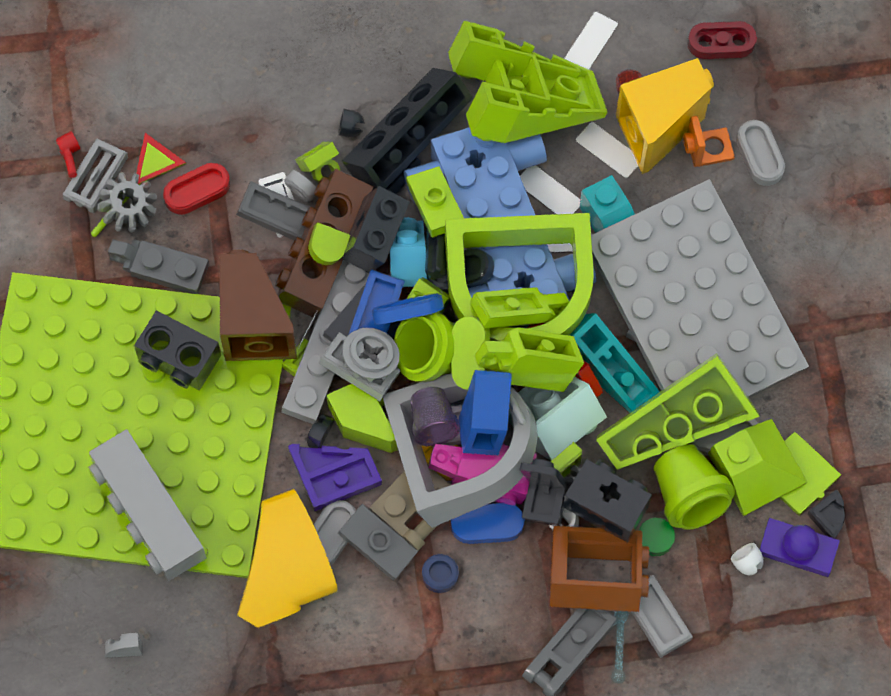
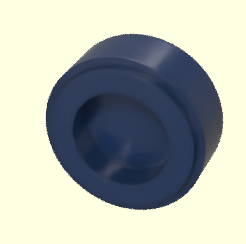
[422,554,459,593]

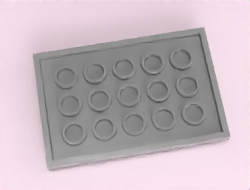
[591,179,809,397]

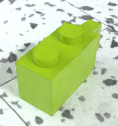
[475,327,584,392]

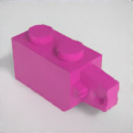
[428,444,537,506]

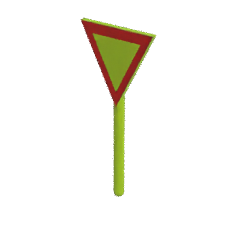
[91,133,186,237]

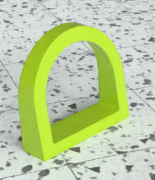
[445,213,594,341]

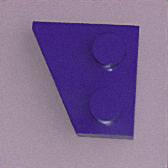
[288,444,382,512]

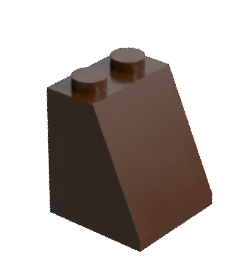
[220,249,297,361]

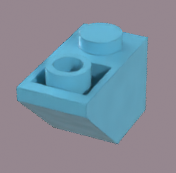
[390,217,427,287]

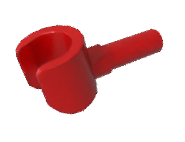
[56,131,81,178]

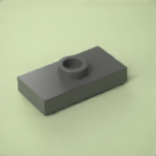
[236,181,309,240]
[337,504,418,581]

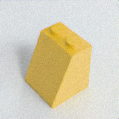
[616,58,714,174]

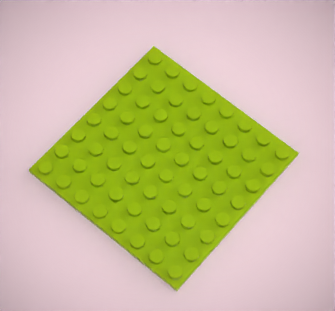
[0,272,292,578]

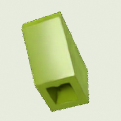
[327,384,398,453]

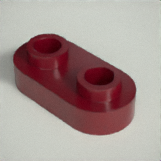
[688,21,757,59]

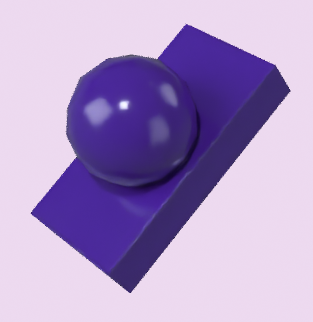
[759,518,840,577]

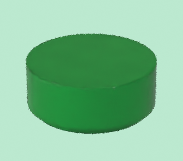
[639,518,675,556]

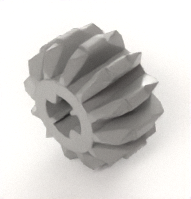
[97,172,157,232]

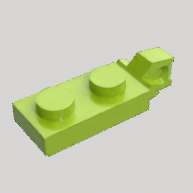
[470,287,570,328]

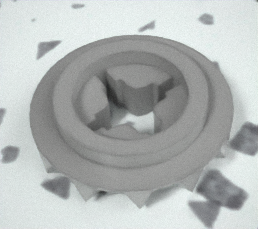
[341,328,400,383]

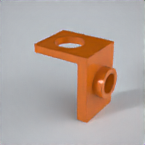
[683,116,735,167]

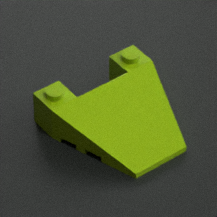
[448,21,608,143]

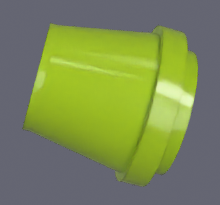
[394,312,455,382]
[653,444,735,530]

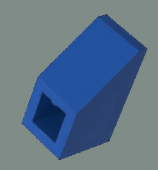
[458,370,511,456]

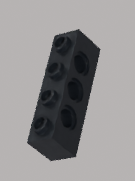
[341,68,473,190]

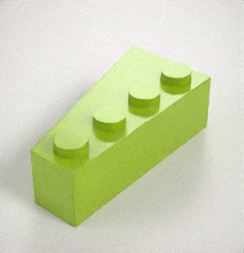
[596,353,760,470]

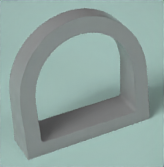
[383,373,537,528]

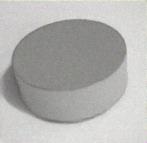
[284,170,316,202]

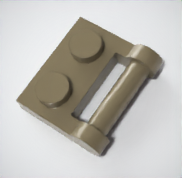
[369,464,451,551]

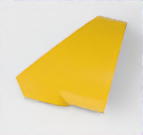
[237,489,337,628]

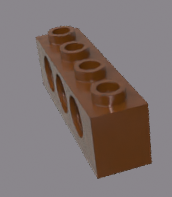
[275,169,373,318]

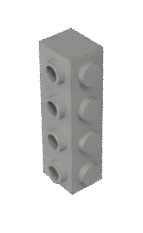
[88,429,206,582]

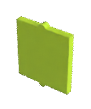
[779,432,841,516]

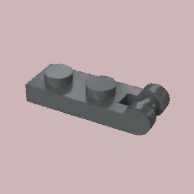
[522,608,617,696]

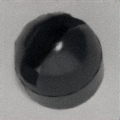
[338,109,365,138]

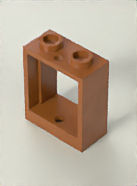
[549,526,649,612]

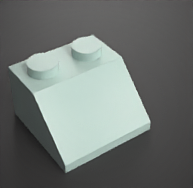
[508,377,607,461]

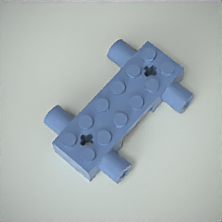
[404,127,596,328]

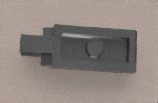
[108,240,209,294]

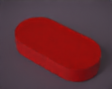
[163,163,230,215]

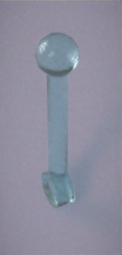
[611,611,629,684]

